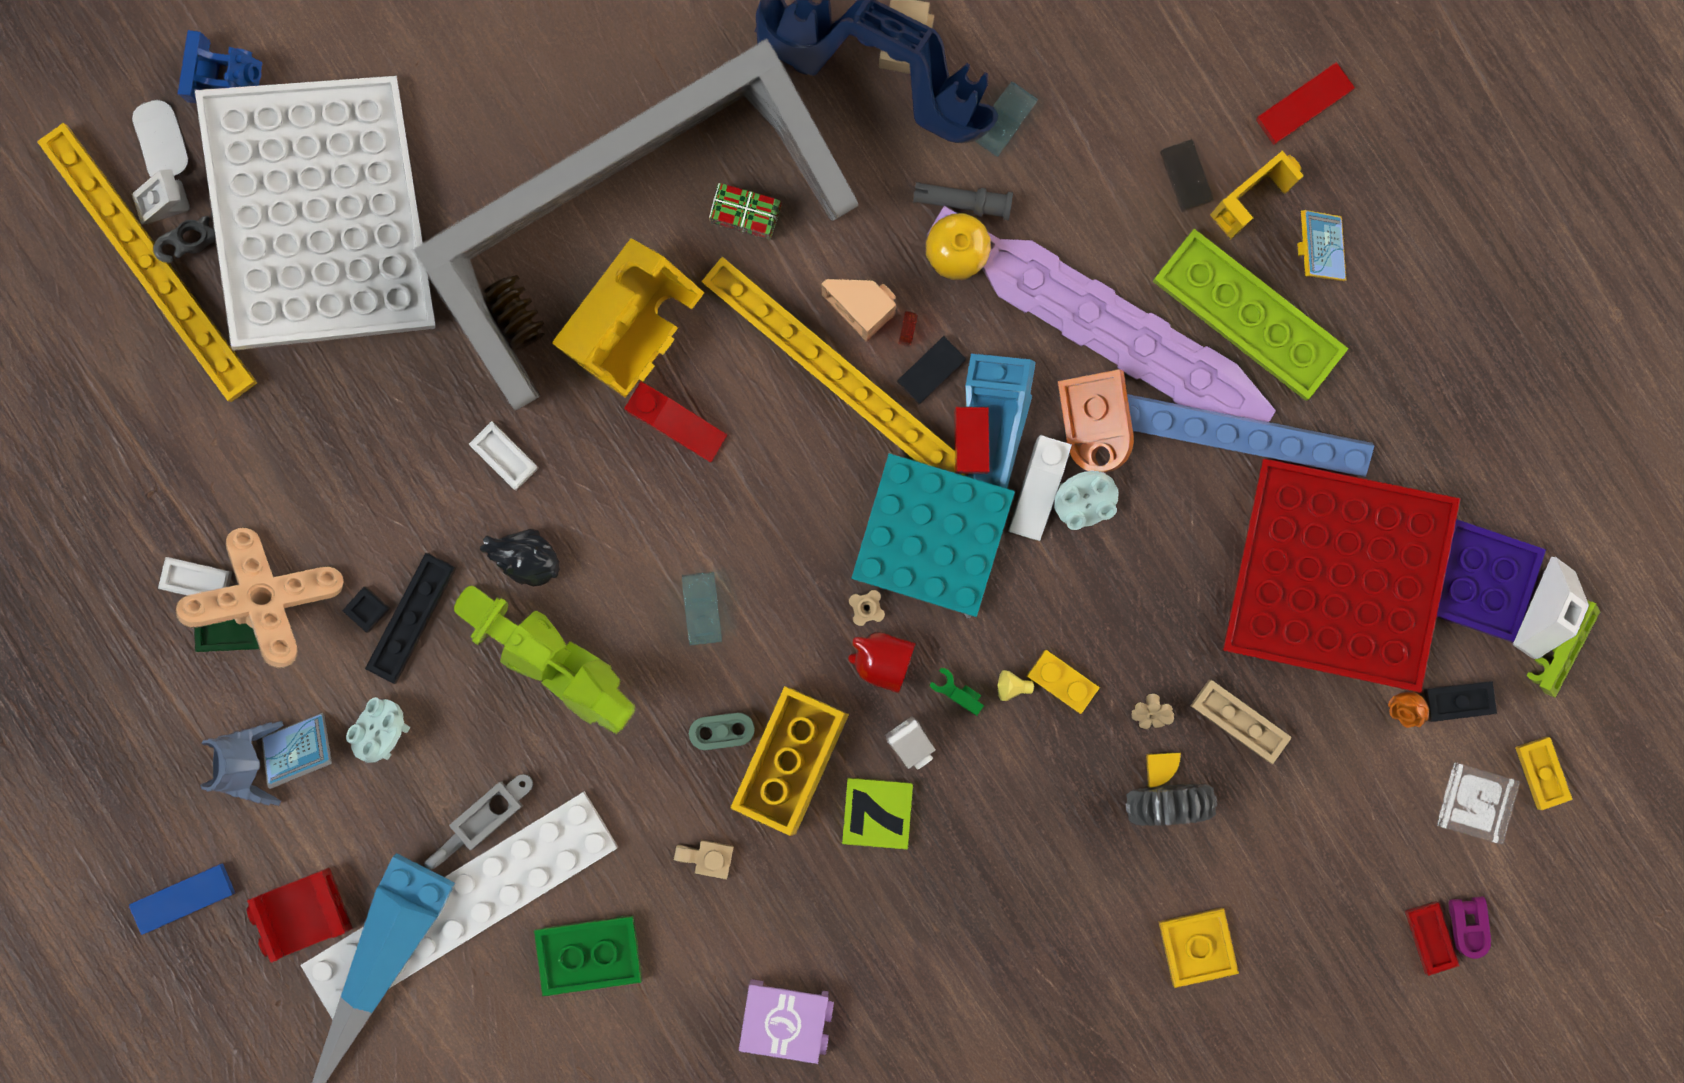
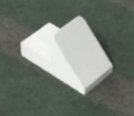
[132,169,190,225]

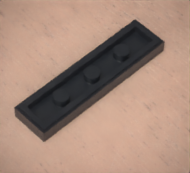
[365,553,456,684]

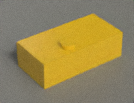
[730,686,849,836]

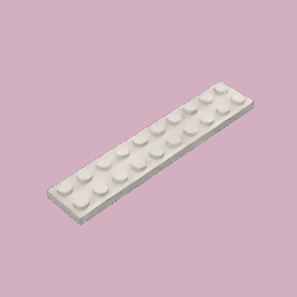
[300,791,618,1019]

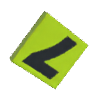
[842,778,913,849]

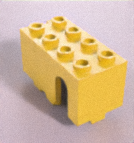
[552,238,705,398]

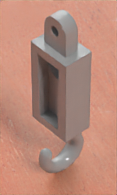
[424,774,533,870]

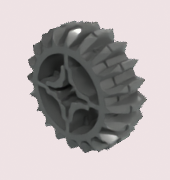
[1126,784,1217,826]

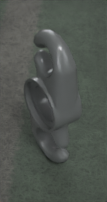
[153,212,216,263]

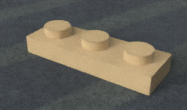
[1190,679,1292,764]

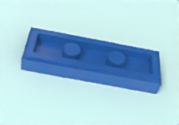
[129,863,236,935]

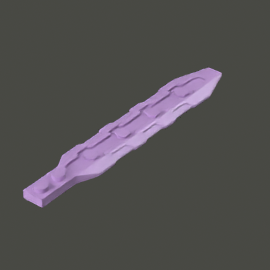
[927,206,1276,422]

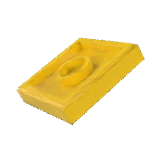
[1158,907,1239,988]

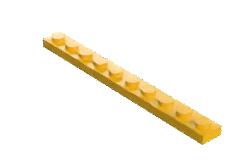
[37,123,257,402]
[701,257,965,475]

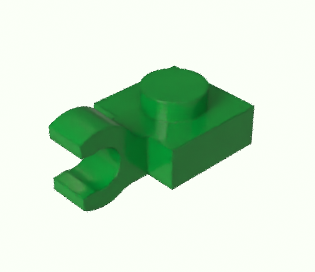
[929,667,984,716]

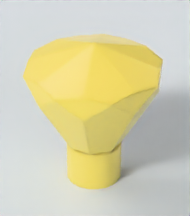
[998,670,1034,701]

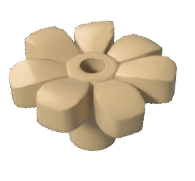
[1132,694,1174,729]

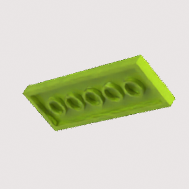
[1152,229,1349,401]

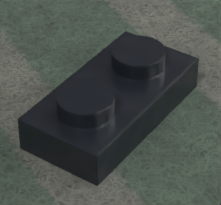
[1424,681,1497,722]

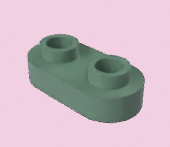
[689,712,755,750]

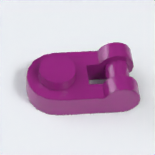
[1448,896,1491,959]

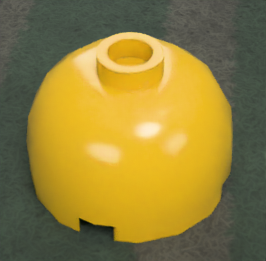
[926,213,991,280]

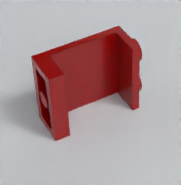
[247,867,353,963]

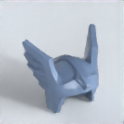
[200,721,284,806]

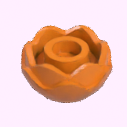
[1388,691,1429,728]

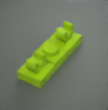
[1527,600,1600,698]

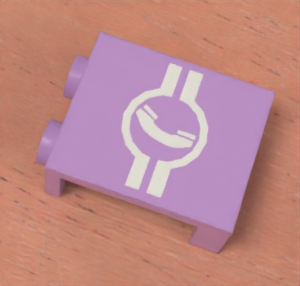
[739,979,834,1064]

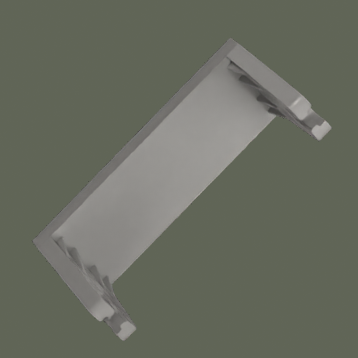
[413,39,859,411]

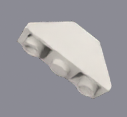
[1513,557,1589,659]

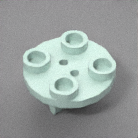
[1054,471,1118,530]
[346,697,411,763]

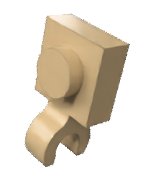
[674,839,734,880]

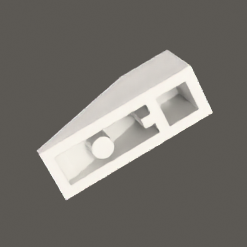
[1008,435,1072,541]
[885,716,935,770]

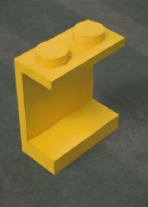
[1210,151,1304,239]

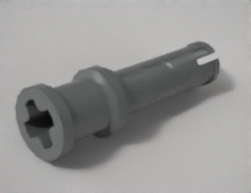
[913,182,1013,221]

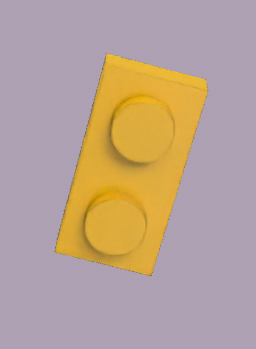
[1027,650,1100,714]
[1515,737,1573,810]

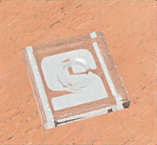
[1437,763,1520,845]

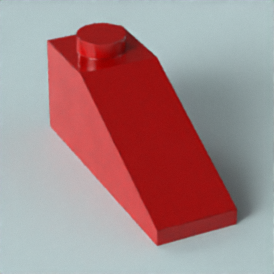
[624,381,728,463]

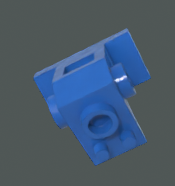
[178,30,262,104]

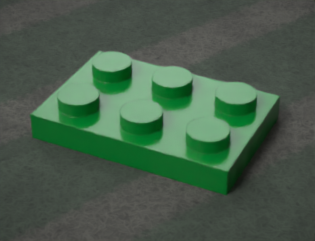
[534,915,642,997]

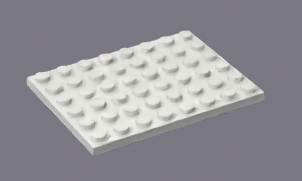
[195,76,435,350]

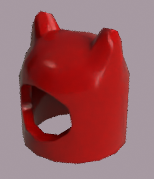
[848,632,916,694]

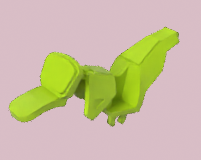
[454,586,634,733]

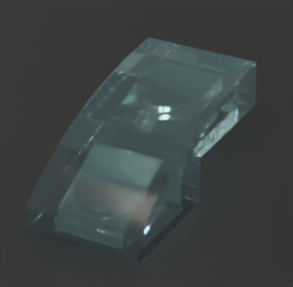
[975,81,1038,157]
[682,572,722,645]

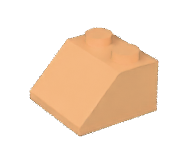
[821,279,896,342]

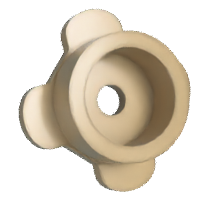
[849,590,885,626]

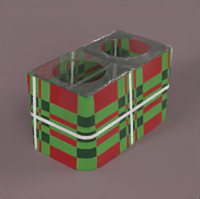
[709,183,782,240]

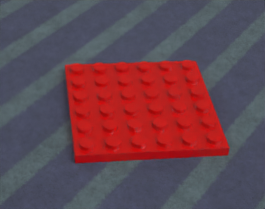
[1222,459,1461,693]

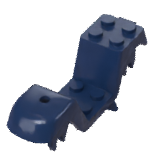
[754,0,998,143]

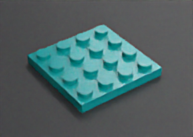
[851,453,1015,617]

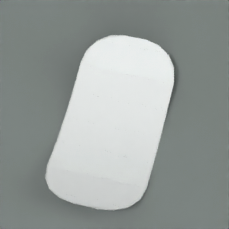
[132,100,188,177]

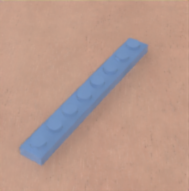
[1127,394,1374,477]

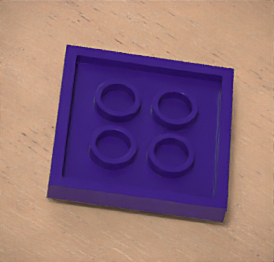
[1437,519,1546,643]

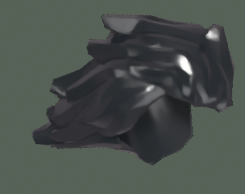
[480,529,560,587]

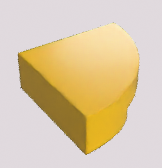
[1146,752,1181,788]

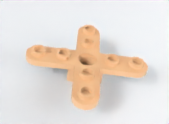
[176,528,344,668]

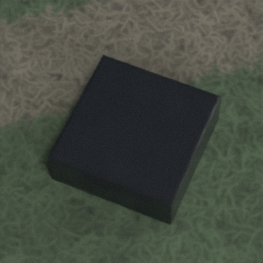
[342,586,390,633]

